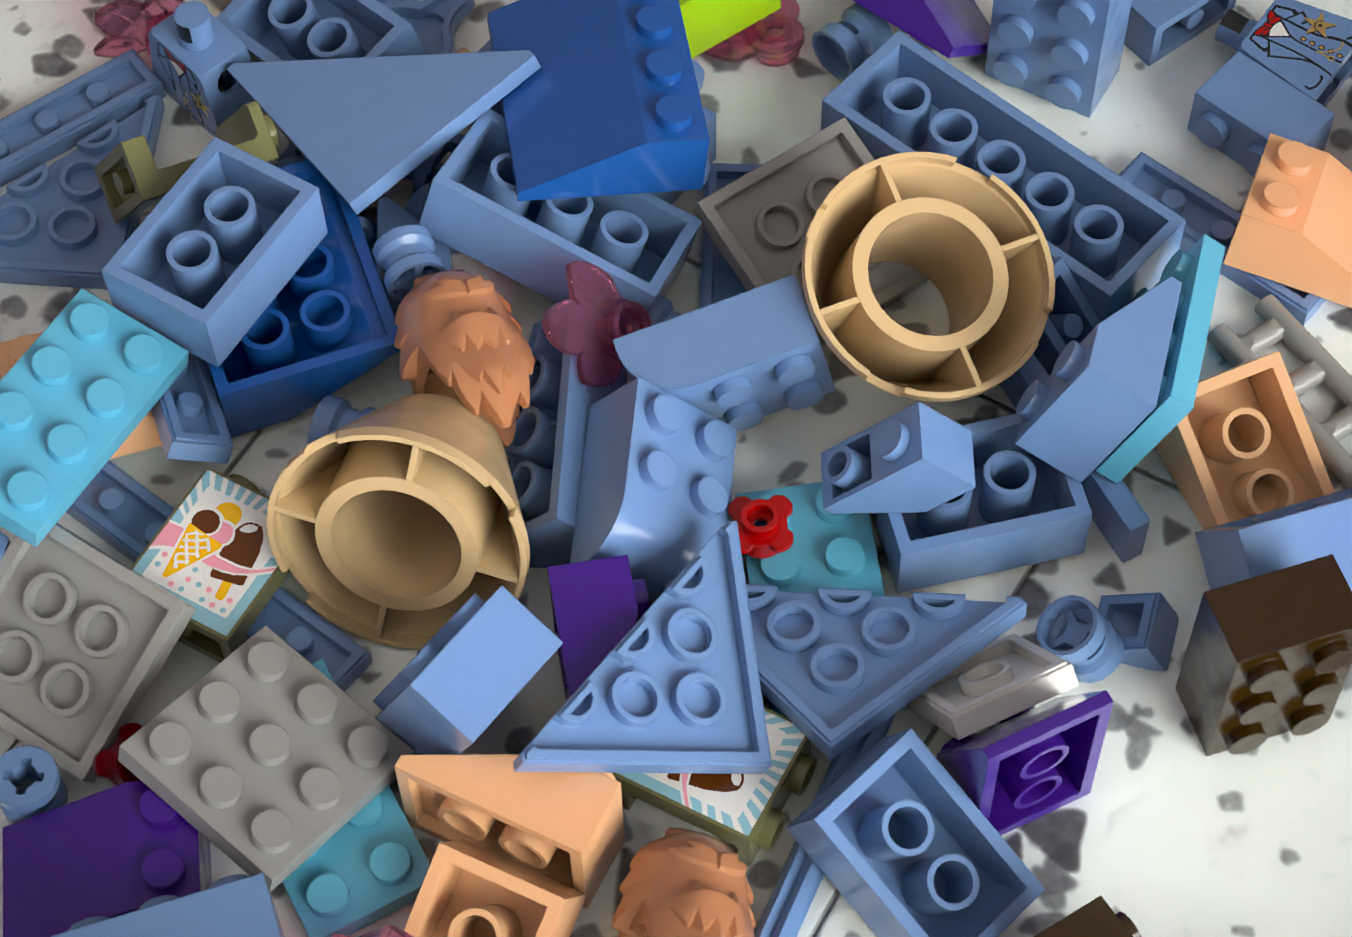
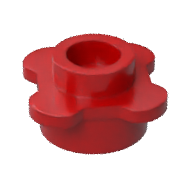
[728,495,794,559]

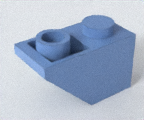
[821,401,976,514]

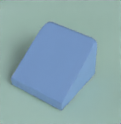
[1098,592,1179,671]

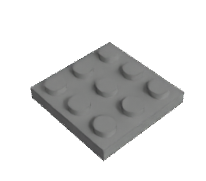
[693,117,929,345]
[0,523,196,783]
[118,625,415,892]

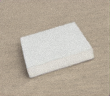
[907,633,1079,740]

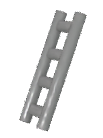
[1207,294,1352,489]

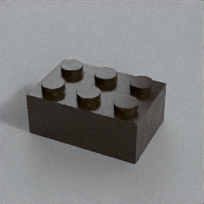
[1175,554,1352,756]

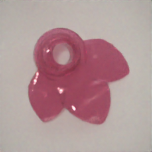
[93,0,185,58]
[702,0,805,67]
[541,261,652,387]

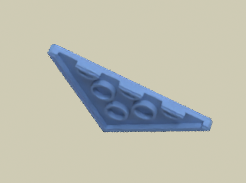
[227,50,541,215]
[0,95,165,290]
[513,520,772,774]
[664,581,1027,760]

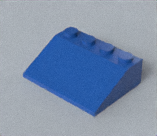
[487,0,710,201]
[157,160,400,438]

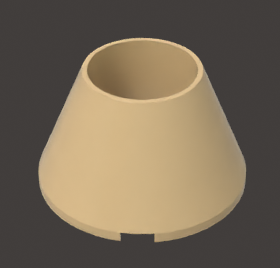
[802,152,1055,402]
[266,394,530,650]

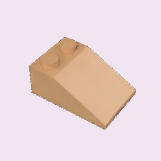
[1223,133,1352,308]
[1156,351,1335,529]
[394,754,625,909]
[401,839,587,937]

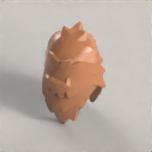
[394,270,536,448]
[612,827,756,937]

